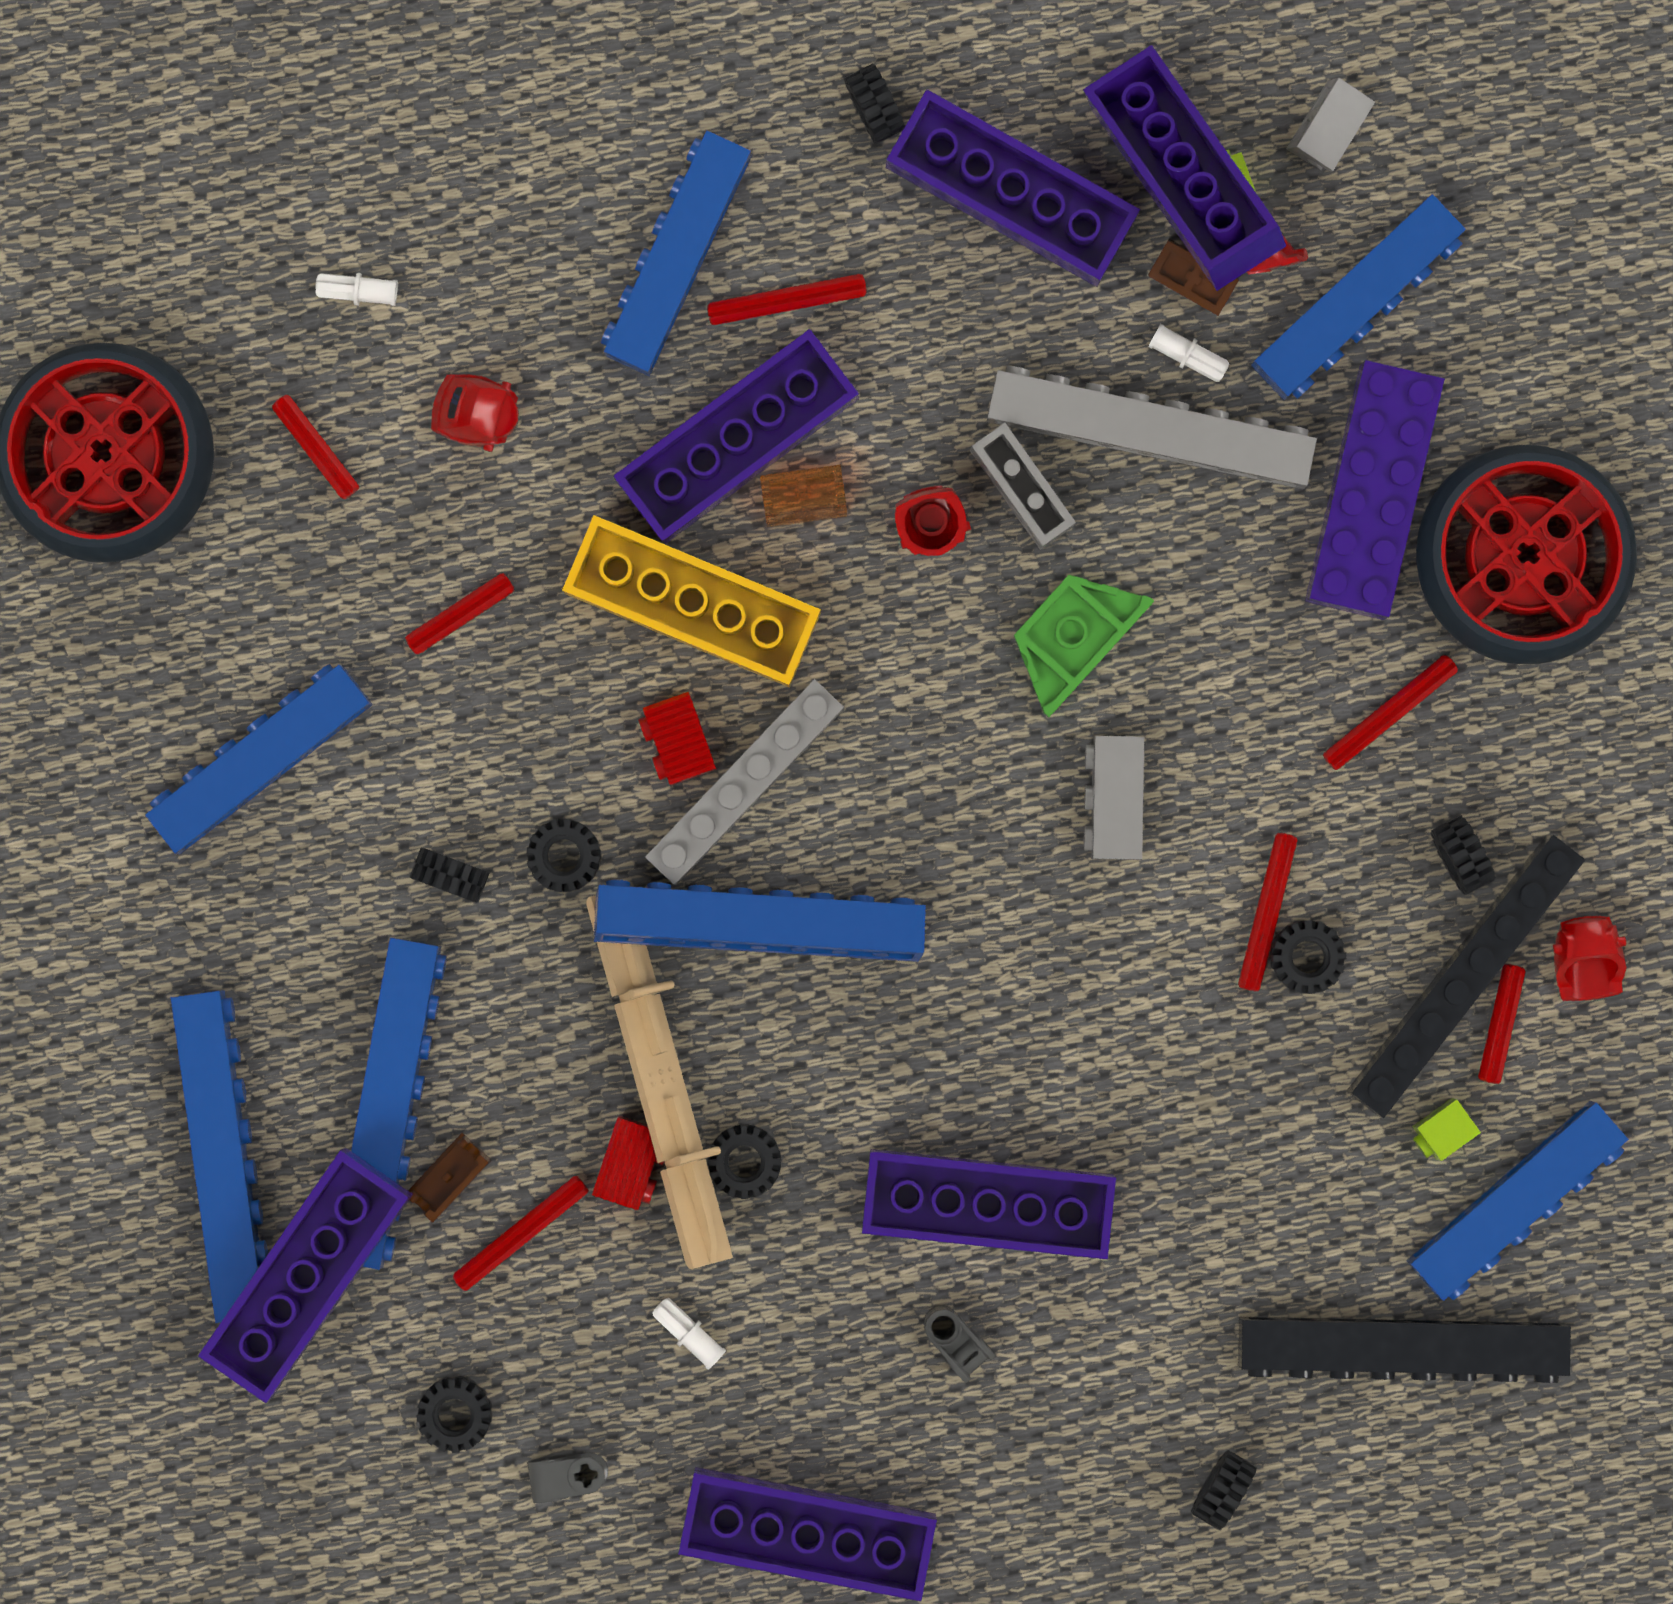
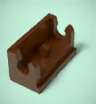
[1148,239,1240,316]
[408,1133,492,1223]

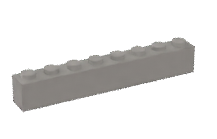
[986,366,1317,489]

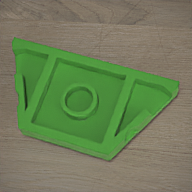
[1014,575,1154,718]

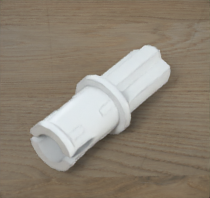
[315,273,398,306]
[1148,324,1229,382]
[652,1298,726,1370]

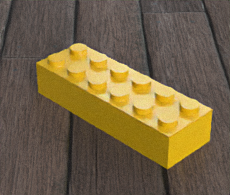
[562,515,821,688]

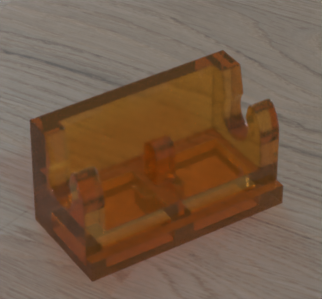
[760,464,847,528]

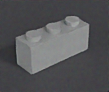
[970,423,1076,550]
[1083,736,1144,860]

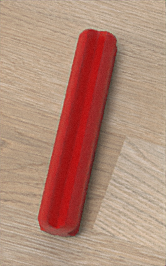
[272,395,359,500]
[405,573,514,654]
[1478,964,1526,1084]

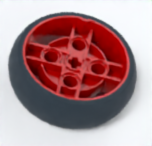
[0,343,214,563]
[1416,445,1637,664]

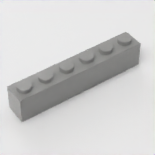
[645,679,844,886]

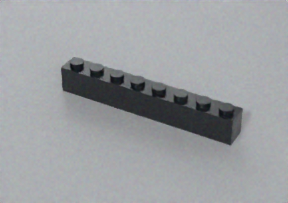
[1347,835,1585,1118]
[1238,1317,1571,1383]

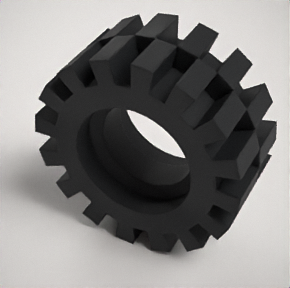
[844,64,905,144]
[1431,815,1496,895]
[526,819,601,892]
[409,847,490,903]
[1270,920,1347,994]
[708,1124,781,1199]
[416,1376,493,1453]
[1191,1450,1257,1530]

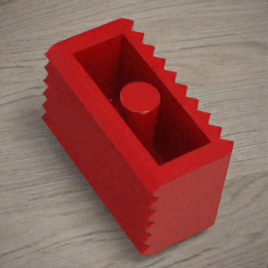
[638,692,717,786]
[592,1116,663,1210]

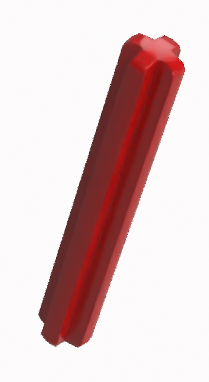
[707,274,867,325]
[1323,655,1458,770]
[1238,833,1298,992]
[453,1176,589,1291]

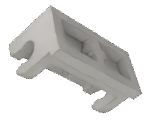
[1286,78,1375,172]

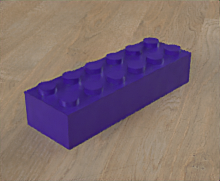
[1083,45,1286,291]
[886,89,1140,287]
[613,329,859,545]
[1305,360,1445,620]
[198,1148,413,1403]
[862,1149,1116,1260]
[678,1467,937,1601]

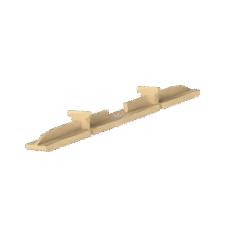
[586,895,733,1269]

